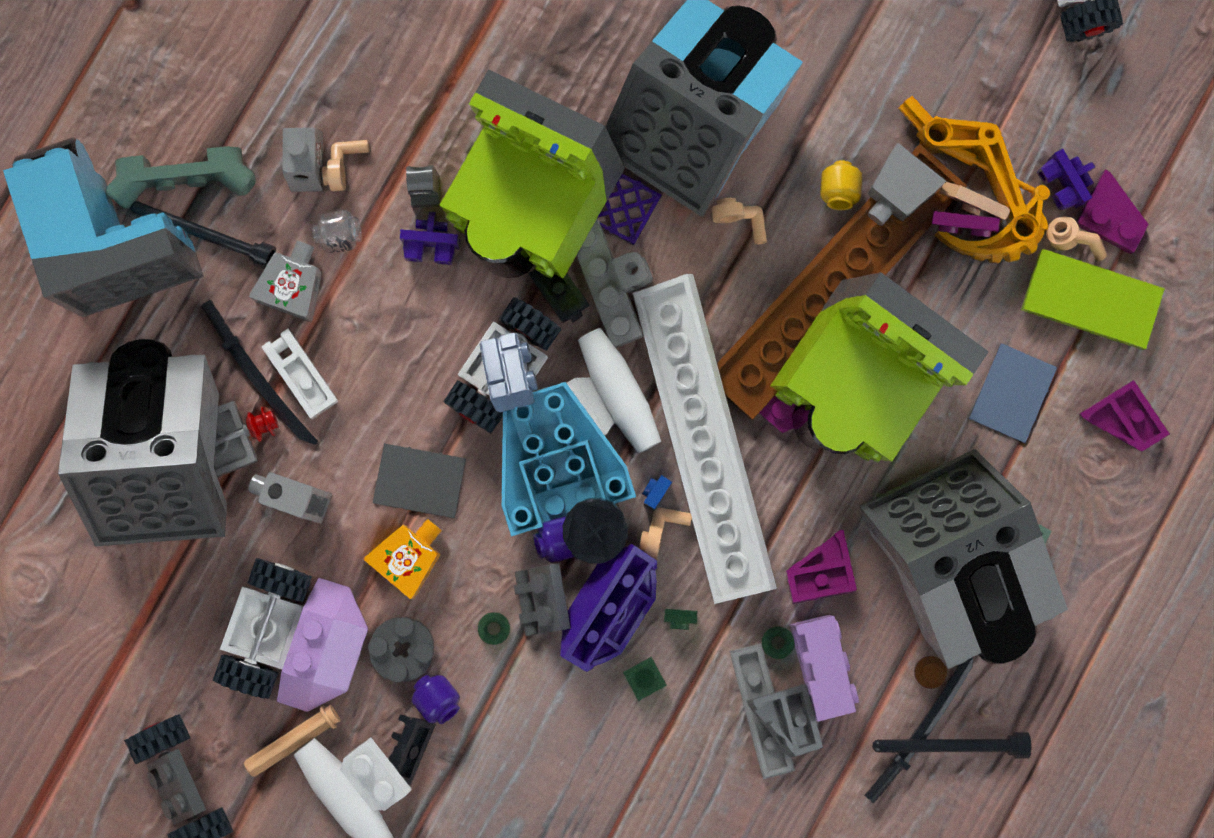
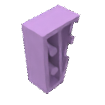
[789,615,859,722]

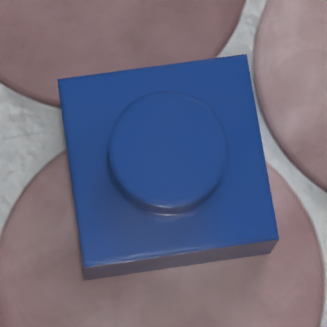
[642,475,672,510]

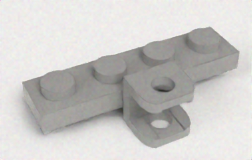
[577,219,653,348]

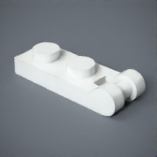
[261,328,339,420]

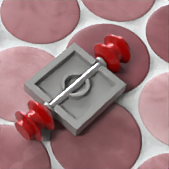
[213,401,279,478]

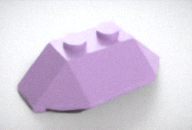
[277,578,369,712]

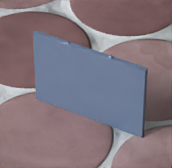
[969,343,1057,443]

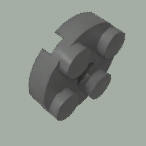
[368,617,434,683]

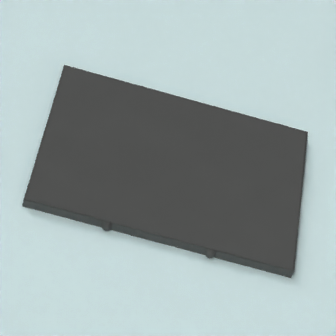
[373,443,466,518]

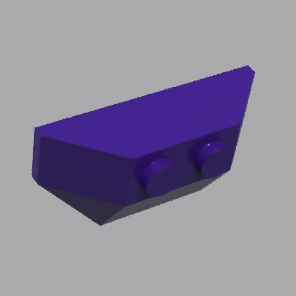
[560,544,657,672]

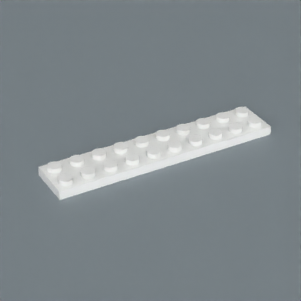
[633,274,777,604]

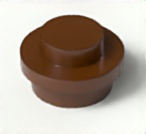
[914,656,947,689]

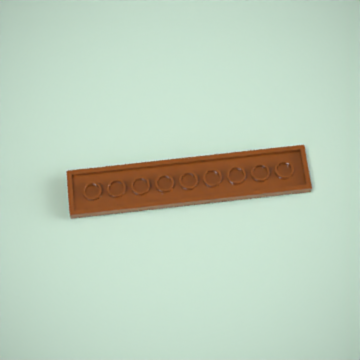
[717,144,967,420]

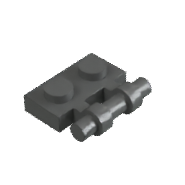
[514,563,570,636]

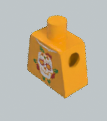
[363,518,442,599]

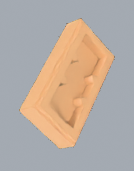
[939,182,1010,220]

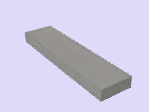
[729,643,795,779]

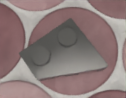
[747,684,823,757]

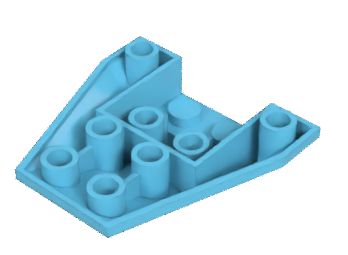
[501,382,636,537]

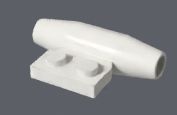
[567,328,661,454]
[294,737,412,838]

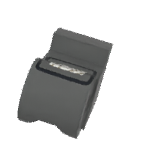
[406,165,440,208]

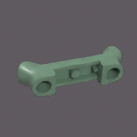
[106,146,256,208]

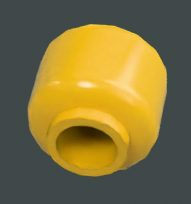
[820,160,863,210]

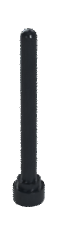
[130,201,276,269]
[872,732,1032,759]

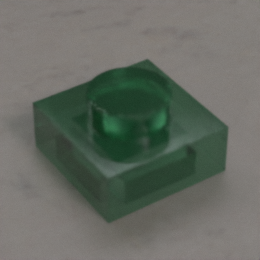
[663,608,698,630]
[623,656,667,701]

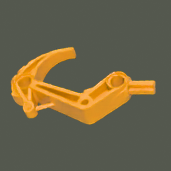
[898,96,1050,263]

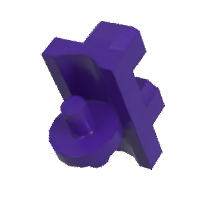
[1037,148,1096,211]
[400,211,461,265]

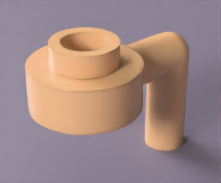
[322,140,370,191]
[711,198,767,245]
[1046,216,1107,261]
[639,507,692,560]

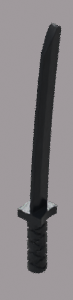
[201,300,318,445]
[864,657,973,804]

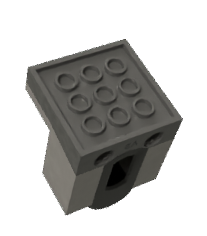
[58,339,227,547]
[859,449,1068,669]

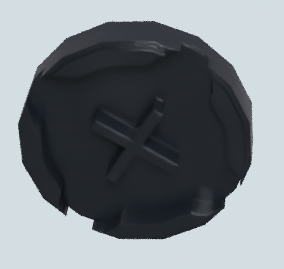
[563,498,628,564]

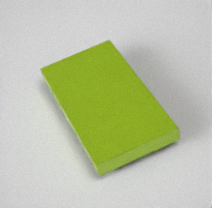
[1021,249,1165,350]

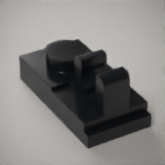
[528,269,590,323]
[388,715,436,785]

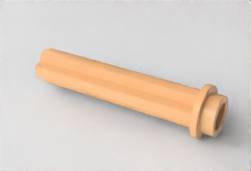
[244,705,341,777]

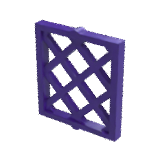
[597,174,662,245]

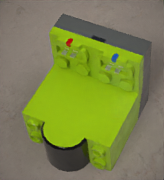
[439,69,625,278]
[770,272,989,463]

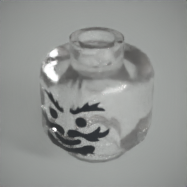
[312,210,362,253]

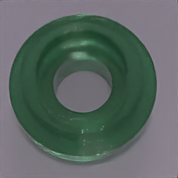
[478,612,510,645]
[762,626,794,659]

